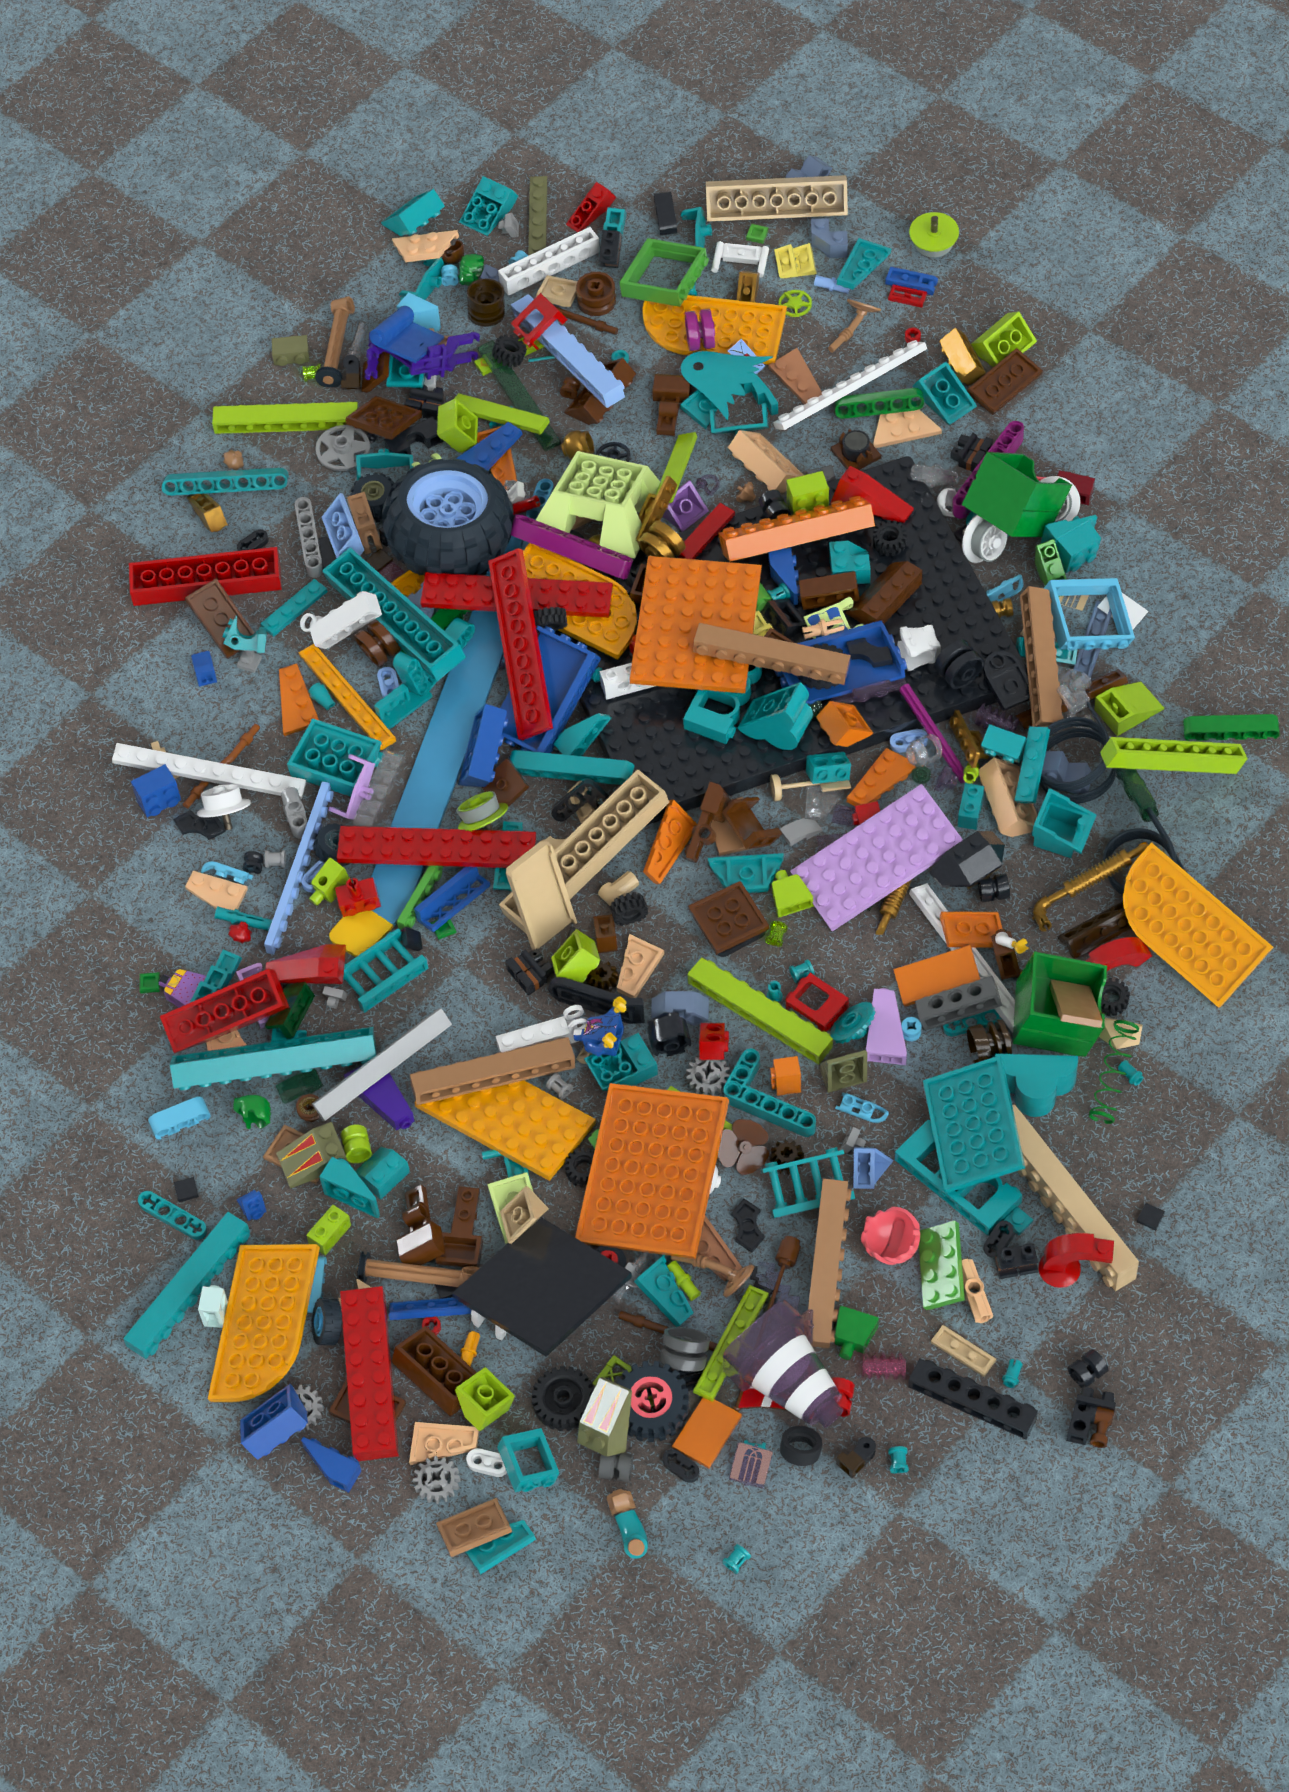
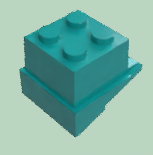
[1040,515,1101,573]
[1032,789,1097,858]

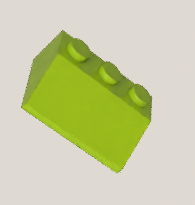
[971,311,1037,367]

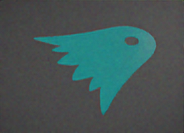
[681,351,773,420]

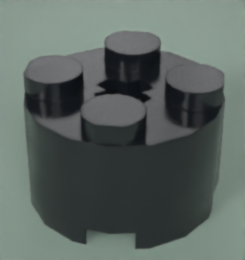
[647,1012,691,1057]

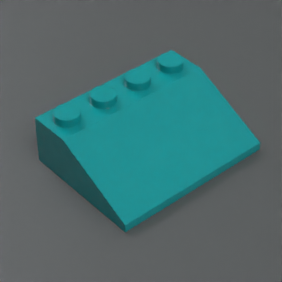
[287,718,382,797]

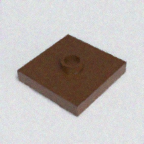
[362,352,390,393]
[482,758,529,807]

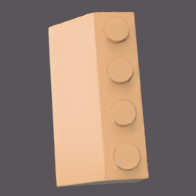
[728,430,804,493]
[979,758,1038,837]

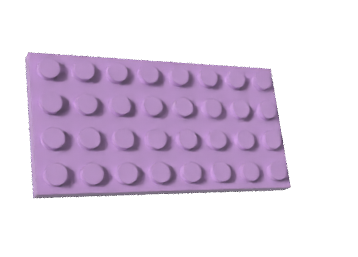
[790,784,963,931]

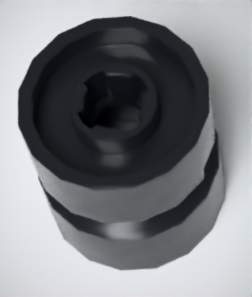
[758,490,791,520]
[978,873,1010,903]
[1067,1349,1109,1388]

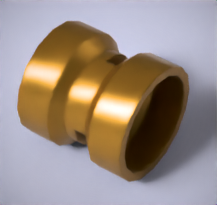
[991,598,1014,618]

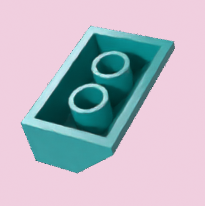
[381,189,445,236]

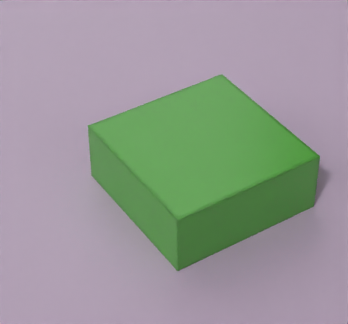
[746,224,768,244]

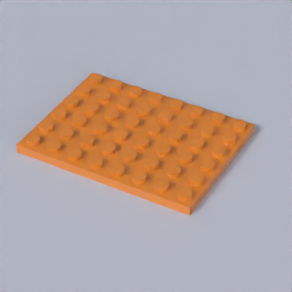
[630,556,762,693]
[575,1083,729,1259]

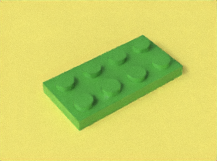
[919,1220,965,1310]

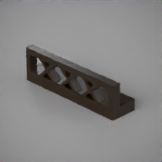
[1058,901,1131,959]

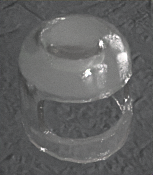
[906,734,942,768]

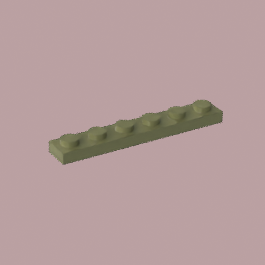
[528,176,548,256]

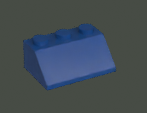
[240,1384,308,1460]

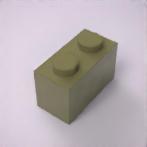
[271,335,310,366]

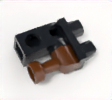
[1066,1386,1116,1448]

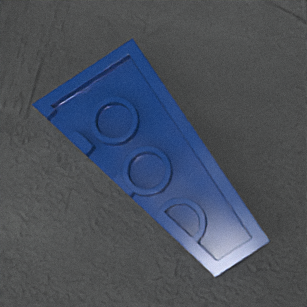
[456,422,523,471]

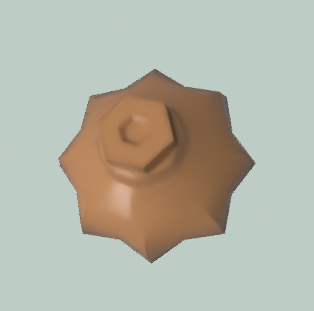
[223,450,244,470]
[736,482,756,502]

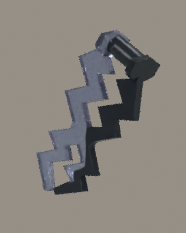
[750,1262,801,1327]

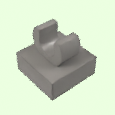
[498,213,519,237]
[237,650,262,673]
[323,986,348,1009]
[839,1127,866,1153]

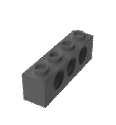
[915,976,1002,1031]

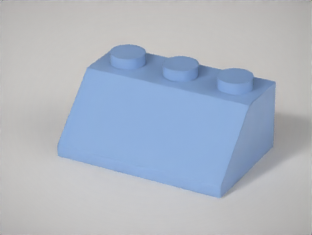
[322,493,364,558]

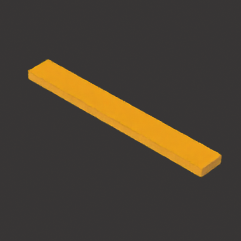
[298,644,396,751]

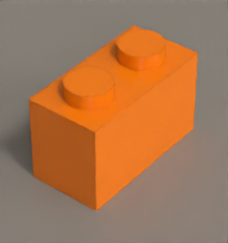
[770,1056,801,1096]

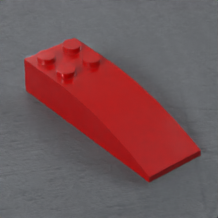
[160,968,289,1053]

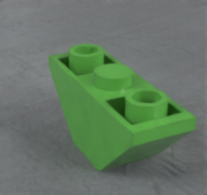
[1035,539,1067,597]

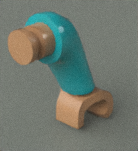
[607,1489,648,1559]

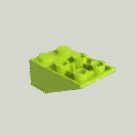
[1094,682,1164,736]

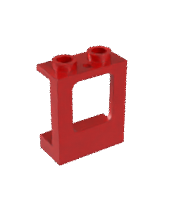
[511,293,568,351]
[785,973,849,1032]

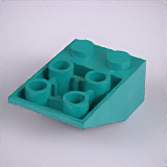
[459,176,518,236]
[584,1033,658,1091]

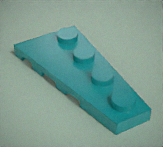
[836,238,892,290]

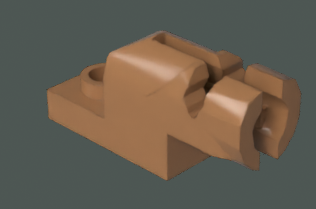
[347,492,382,554]

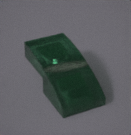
[276,1069,323,1104]

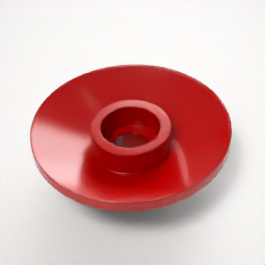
[1038,1255,1081,1288]

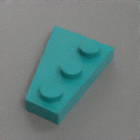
[634,1255,694,1327]
[465,1520,536,1575]

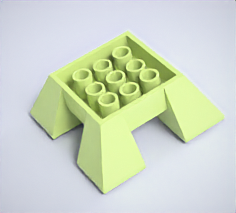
[536,451,660,559]

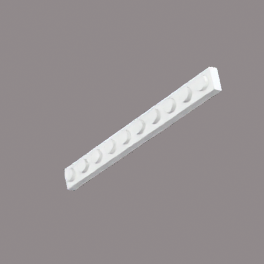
[773,340,927,430]
[112,743,306,799]
[909,883,1015,1033]

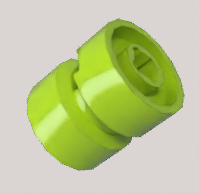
[341,1125,372,1164]

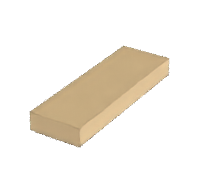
[931,1325,996,1377]

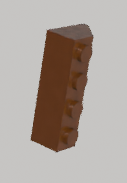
[564,358,636,425]
[846,561,923,625]
[391,1326,477,1417]

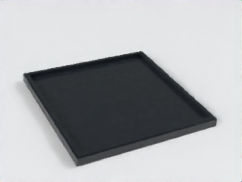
[452,1217,632,1357]

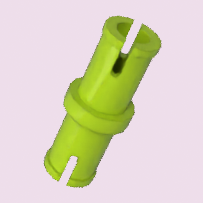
[963,762,979,784]
[667,1260,701,1301]

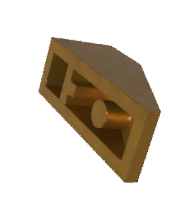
[186,493,228,533]

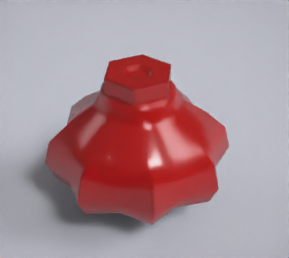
[228,922,252,944]

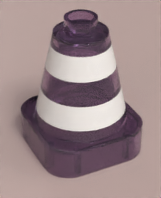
[723,1300,843,1428]

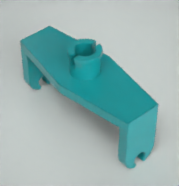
[681,207,712,248]
[399,257,445,300]
[709,403,769,436]
[356,449,414,481]

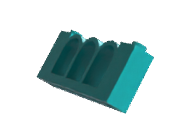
[683,667,762,744]
[895,1120,1022,1236]

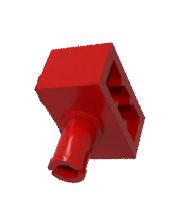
[335,877,381,917]

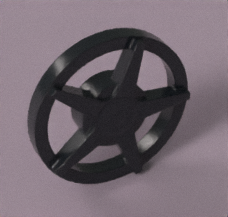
[596,442,630,462]

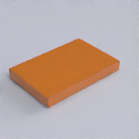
[940,912,1003,948]
[672,1398,742,1469]

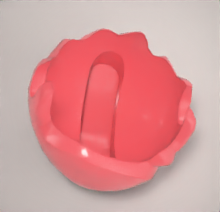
[861,1207,920,1265]

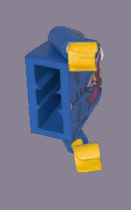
[573,996,626,1057]

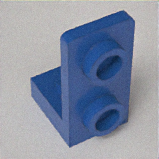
[191,651,217,687]
[237,1190,267,1221]

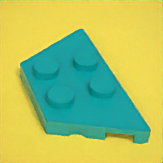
[708,853,784,893]

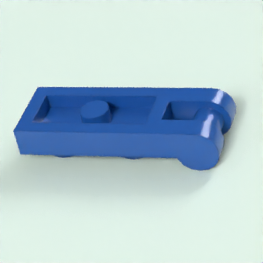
[885,267,938,295]

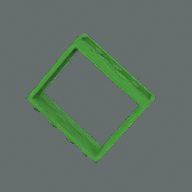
[619,238,709,307]

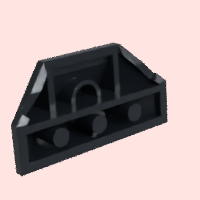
[930,831,1005,888]

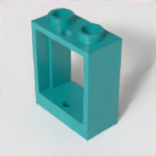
[497,1428,560,1492]

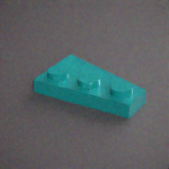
[680,390,718,429]

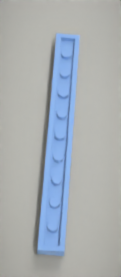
[264,782,333,955]

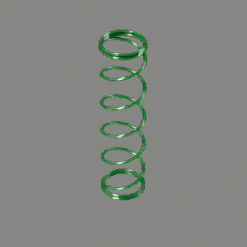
[1089,1020,1139,1124]

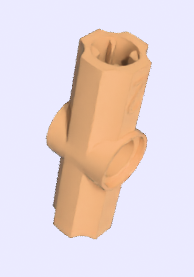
[962,1258,993,1323]

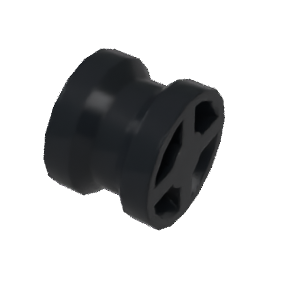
[242,851,264,874]

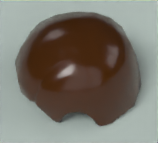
[441,240,464,265]

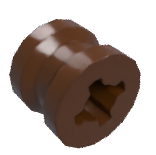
[559,377,581,399]

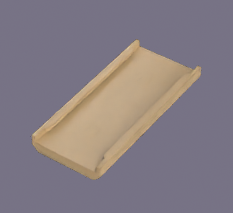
[506,841,577,950]

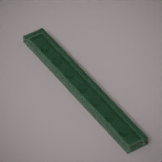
[477,340,561,452]

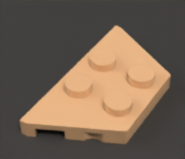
[392,230,459,262]
[873,410,942,448]

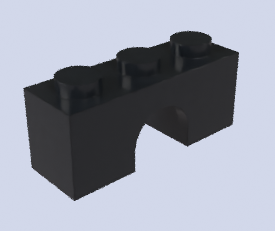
[384,417,444,455]

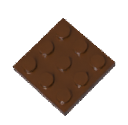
[346,396,422,440]
[688,881,769,955]

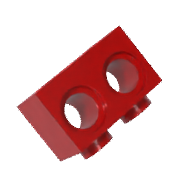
[699,1023,729,1060]

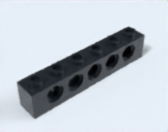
[908,1358,1038,1440]

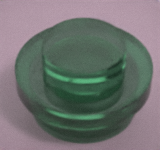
[911,766,931,784]

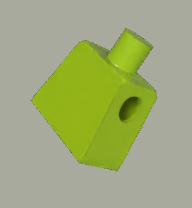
[309,858,352,906]
[772,870,814,918]

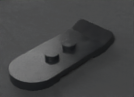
[548,977,645,1024]

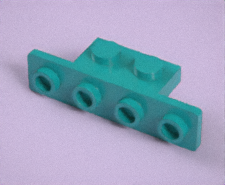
[374,684,432,730]

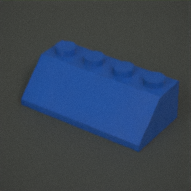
[458,704,508,787]

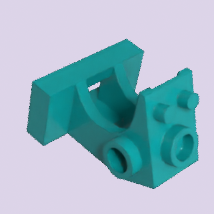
[222,615,267,653]

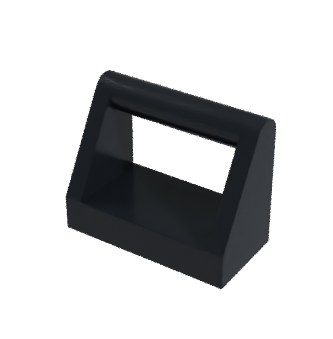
[761,598,807,639]

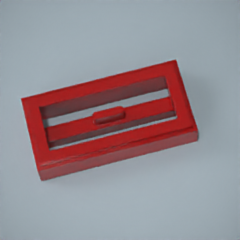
[888,284,927,308]

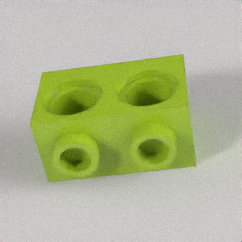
[306,1205,351,1256]

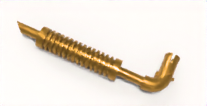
[1032,844,1149,932]
[875,878,913,935]

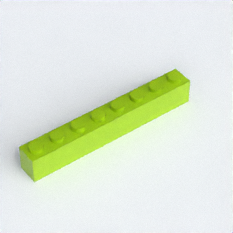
[212,402,359,434]
[1100,737,1248,774]
[687,957,833,1065]

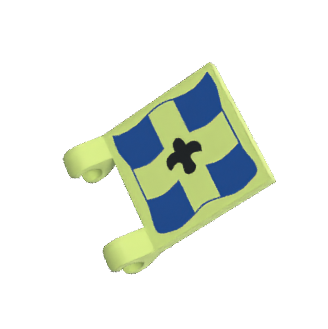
[804,597,864,639]

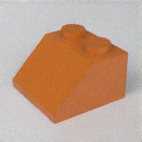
[816,701,873,747]

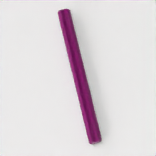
[899,684,965,783]

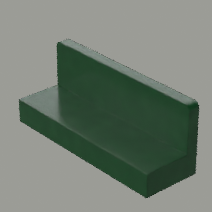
[265,982,315,1039]

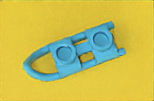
[986,574,1024,602]
[201,861,253,884]
[835,1092,889,1123]

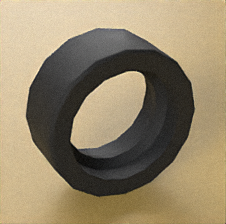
[780,1426,822,1466]

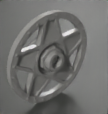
[316,425,370,471]

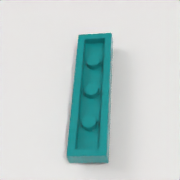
[260,579,328,637]
[1015,726,1050,804]

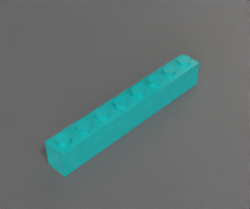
[123,1212,250,1359]

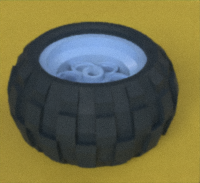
[382,459,514,575]

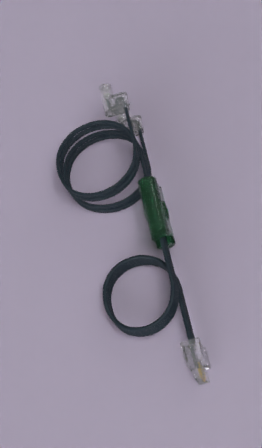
[1040,684,1207,895]

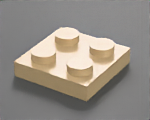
[536,275,578,307]

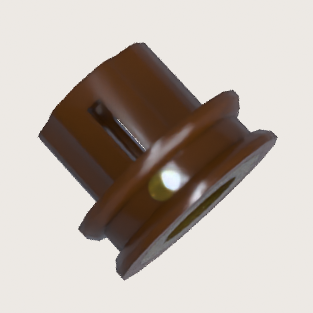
[296,1094,320,1122]

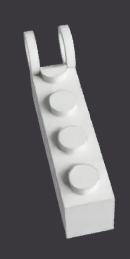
[300,591,382,649]
[496,1005,587,1052]

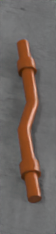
[183,724,260,809]

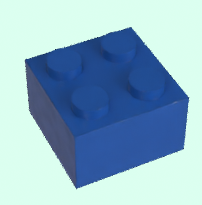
[131,764,181,818]

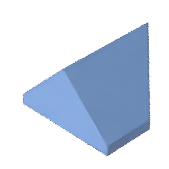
[853,1147,894,1189]

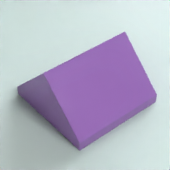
[663,480,709,532]

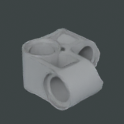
[281,787,308,839]

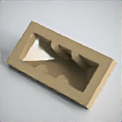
[1099,1018,1143,1049]

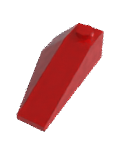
[830,466,914,523]
[265,944,346,984]

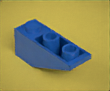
[768,548,801,605]
[301,1437,361,1493]

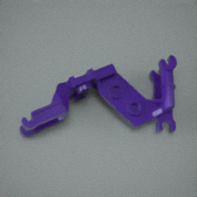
[365,332,480,380]

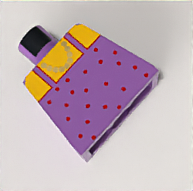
[159,969,206,1008]

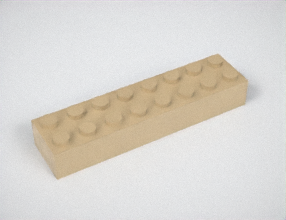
[706,175,848,221]

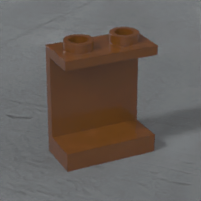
[722,797,782,850]

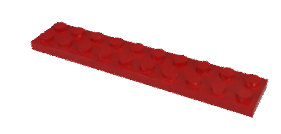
[488,548,553,740]
[420,572,613,618]
[337,826,536,868]

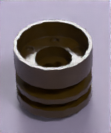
[467,278,505,327]
[966,1019,1013,1064]

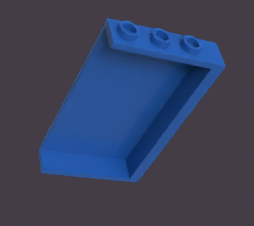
[774,620,907,704]
[500,626,601,753]

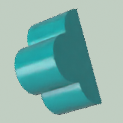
[738,682,813,750]
[995,1054,1078,1117]

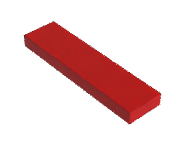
[677,503,735,560]

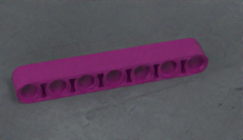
[952,421,1024,519]
[511,515,633,579]

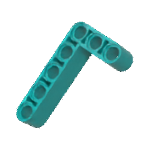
[393,618,475,697]
[723,1048,816,1137]

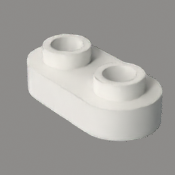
[466,1448,507,1477]

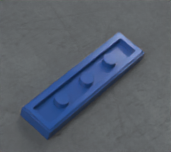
[389,1298,472,1320]

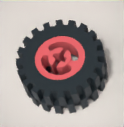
[616,1361,689,1442]

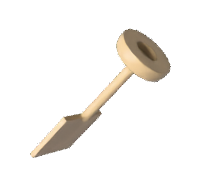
[770,774,851,802]

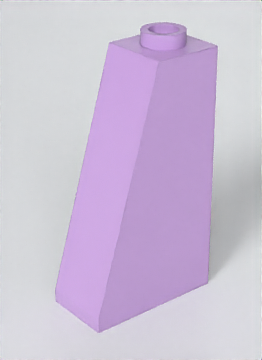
[866,988,907,1065]

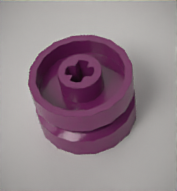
[685,309,715,351]

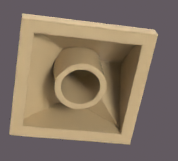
[500,1186,549,1244]

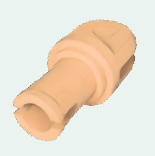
[802,619,845,639]

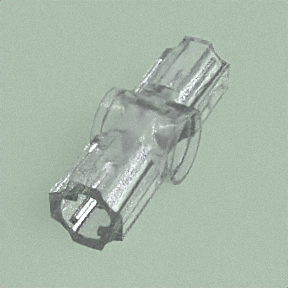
[910,463,958,488]

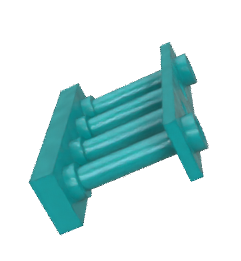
[343,928,428,1013]
[761,1147,855,1218]

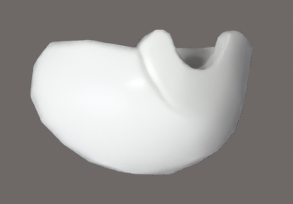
[937,488,957,517]

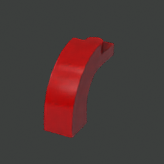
[1086,937,1152,971]
[1043,1233,1114,1272]

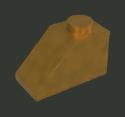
[737,271,760,302]

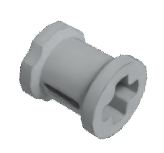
[265,850,286,868]
[546,1073,573,1100]

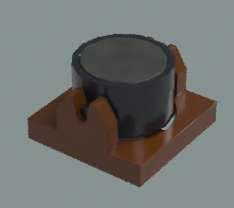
[831,429,882,470]

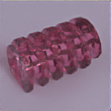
[863,1352,906,1380]

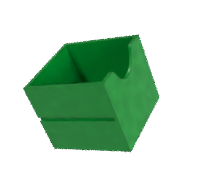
[962,452,1072,537]
[1012,952,1107,1057]

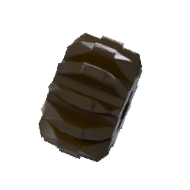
[585,960,619,992]
[769,1139,805,1175]

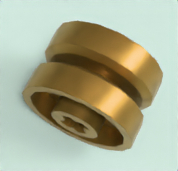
[637,520,686,558]

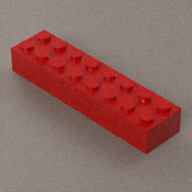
[129,547,282,606]
[340,1286,399,1461]

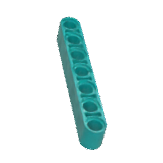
[162,468,289,496]
[509,750,634,785]

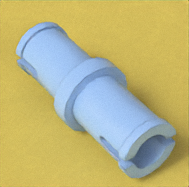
[814,275,850,294]

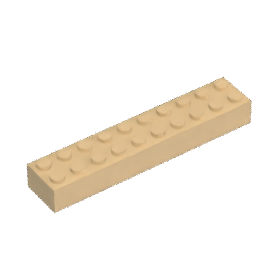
[499,770,669,933]
[1012,1104,1139,1291]

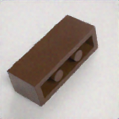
[799,571,860,610]

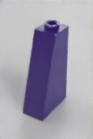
[344,1066,415,1130]

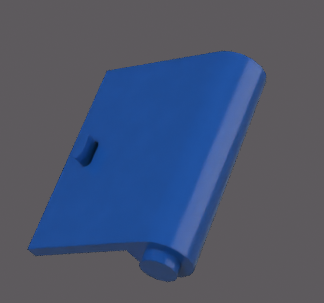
[369,306,444,363]

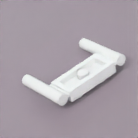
[711,241,769,277]

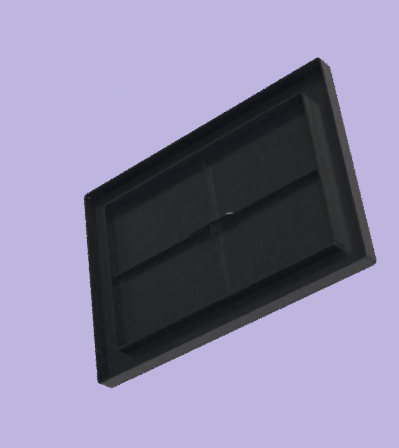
[554,456,1028,825]

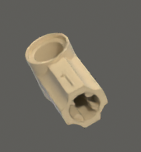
[598,871,639,906]

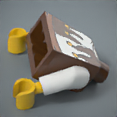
[991,929,1029,980]

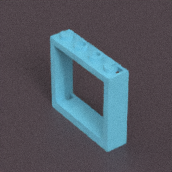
[1043,578,1135,651]

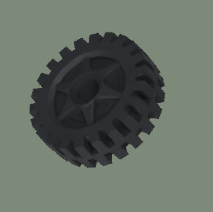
[532,1366,594,1431]

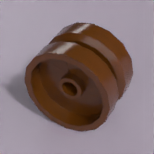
[576,272,616,316]
[354,619,401,667]

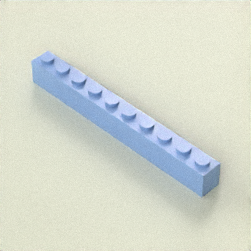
[511,294,625,408]

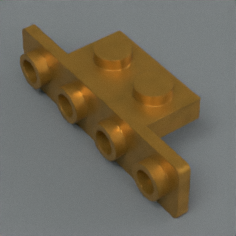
[636,476,677,541]
[949,710,989,768]

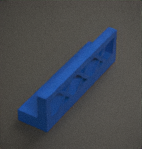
[414,867,490,933]

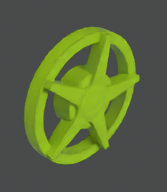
[779,290,812,317]

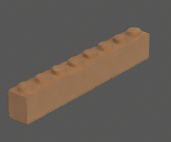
[1020,586,1064,728]
[693,623,851,685]
[410,1037,575,1105]
[805,1178,851,1348]

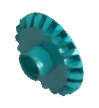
[830,1002,876,1044]

